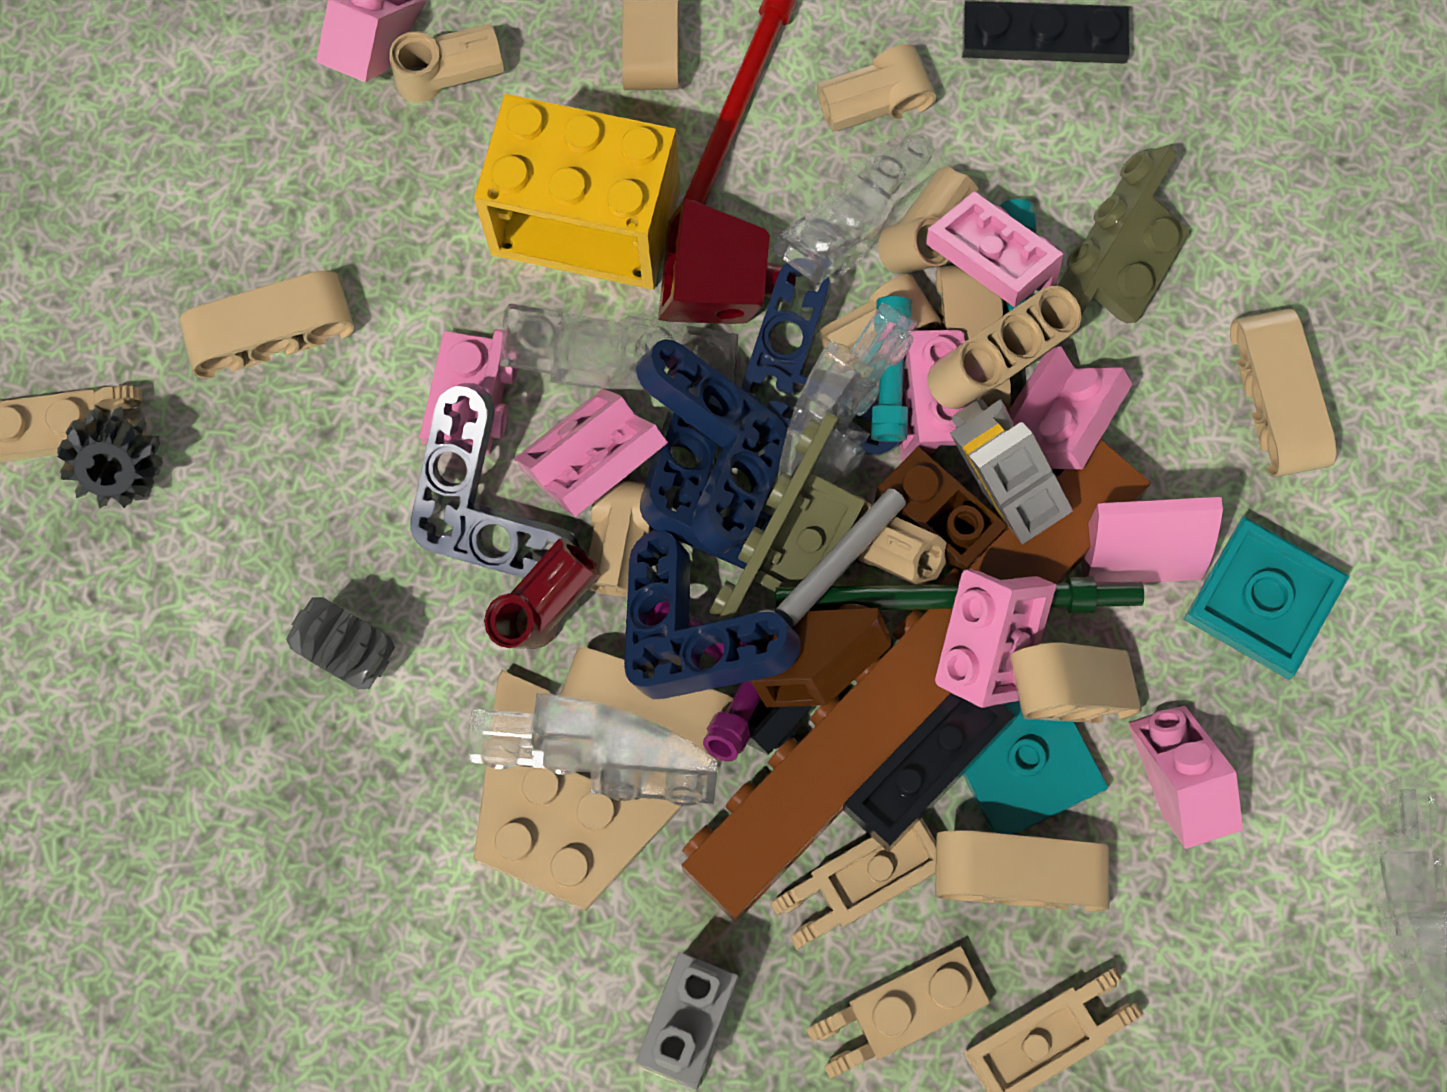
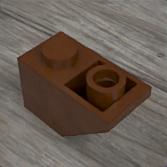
[874,447,1007,570]
[750,604,891,707]

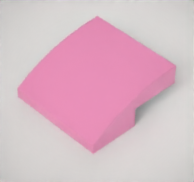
[514,388,668,517]
[1082,497,1223,583]

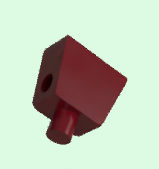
[658,198,796,324]

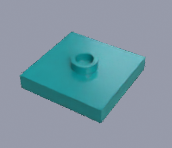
[1183,516,1350,680]
[963,701,1108,835]

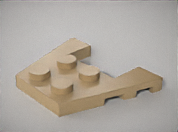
[473,670,715,911]

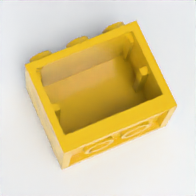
[474,93,680,290]

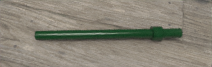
[775,576,1145,613]

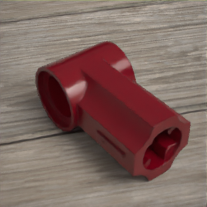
[484,538,601,649]

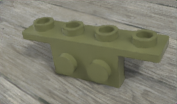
[1057,145,1190,324]
[709,411,866,622]

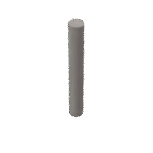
[775,489,906,627]

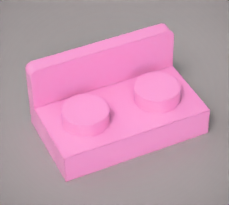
[926,191,1063,308]
[419,329,520,455]
[900,330,971,462]
[1008,346,1133,469]
[935,569,1056,708]

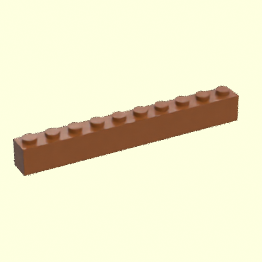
[681,439,1151,923]

